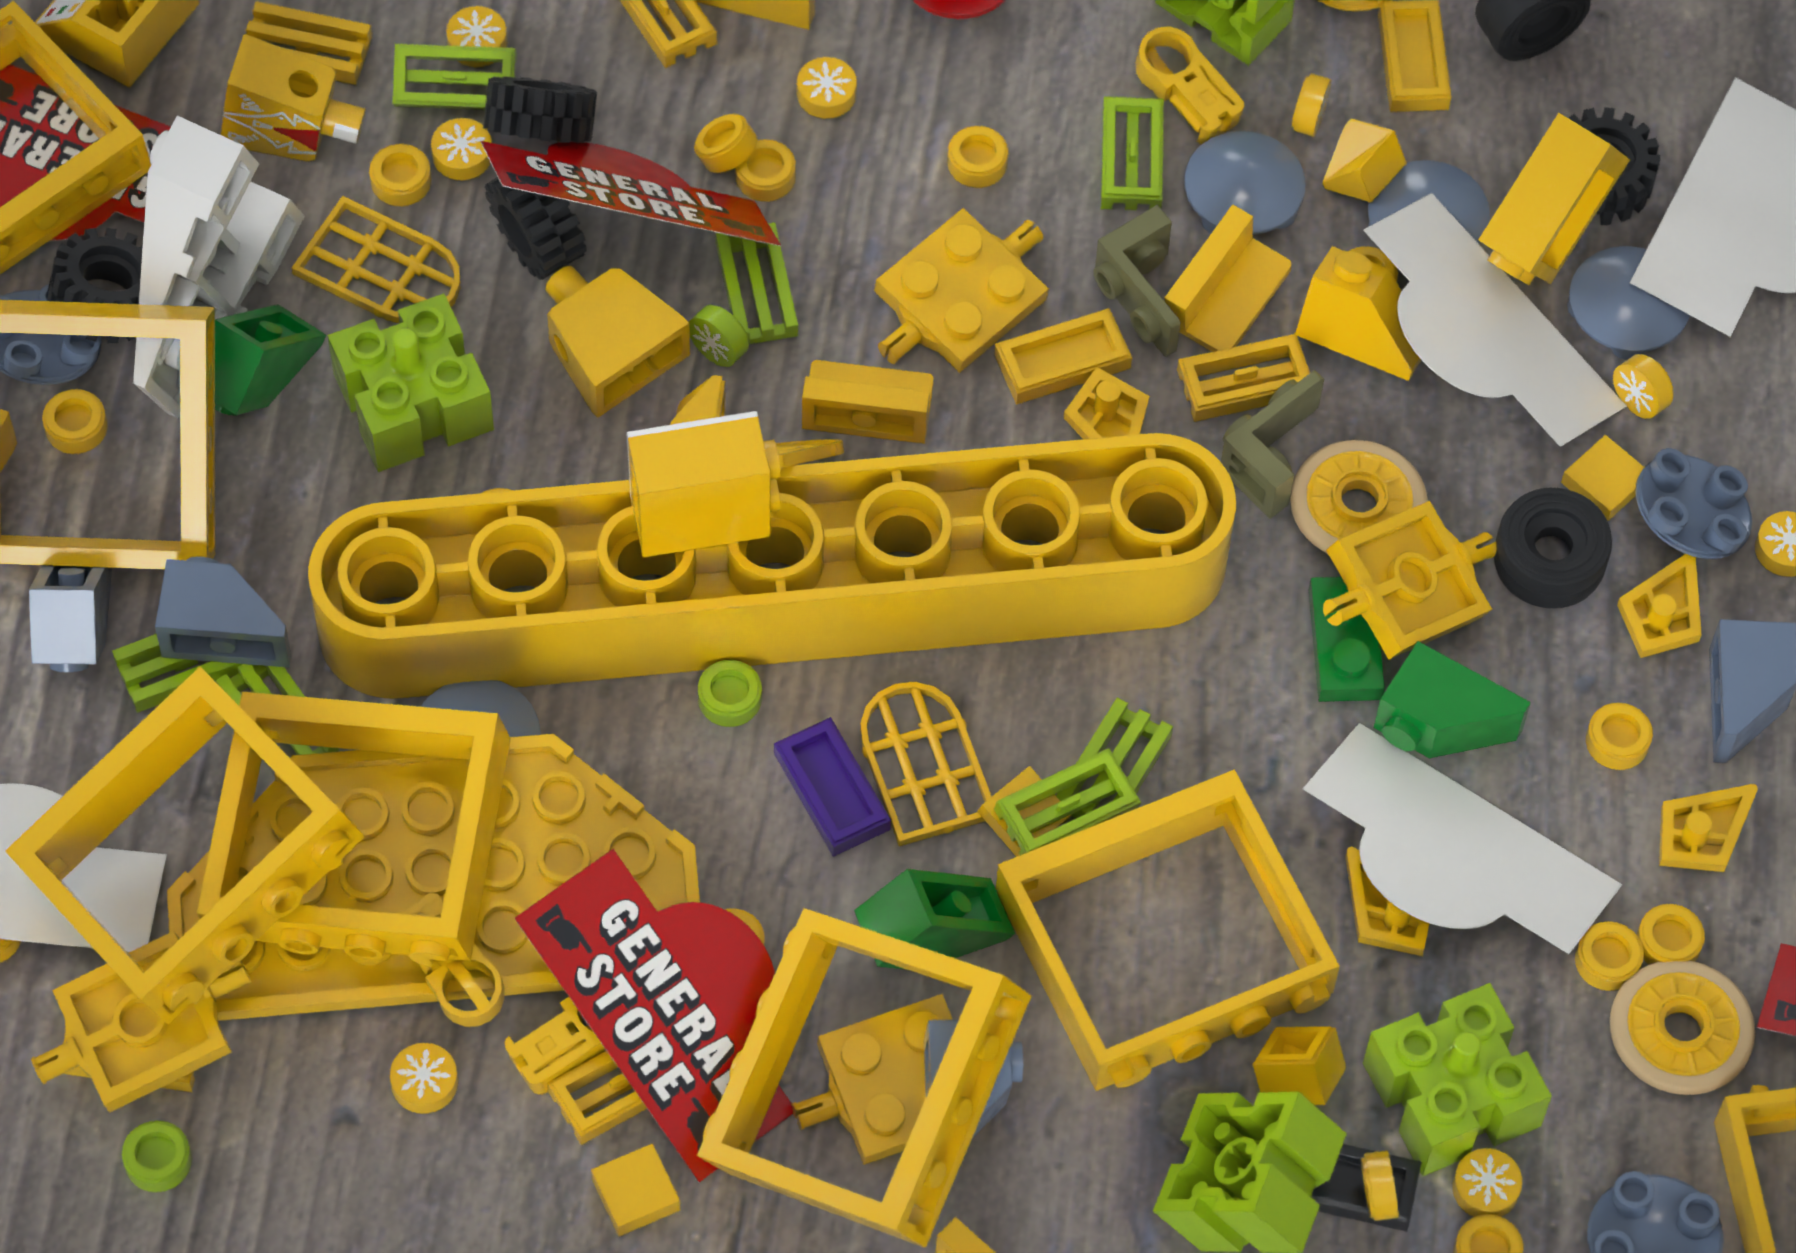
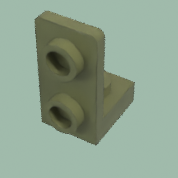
[1093,205,1180,357]
[1221,370,1324,519]

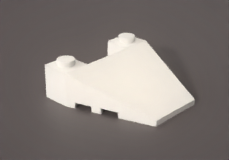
[133,116,305,418]

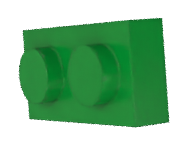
[1308,577,1385,702]

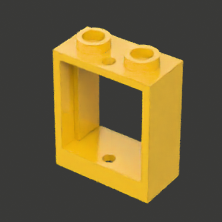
[1478,113,1630,285]

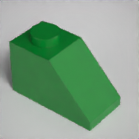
[215,304,326,416]
[1373,641,1531,759]
[854,869,1015,970]

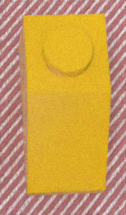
[1295,246,1421,381]

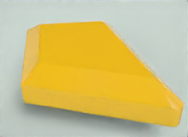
[1064,367,1150,439]
[1617,554,1702,658]
[1659,784,1758,872]
[1345,847,1430,956]

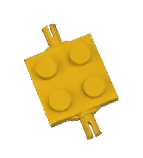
[874,208,1049,373]
[1323,501,1497,660]
[31,931,251,1112]
[792,993,953,1165]

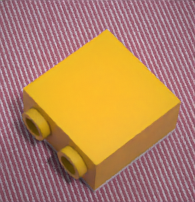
[627,411,781,558]

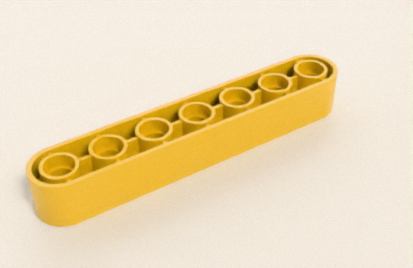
[308,433,1236,699]

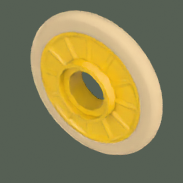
[1290,440,1428,554]
[1610,961,1755,1095]

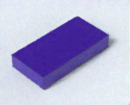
[774,717,891,857]

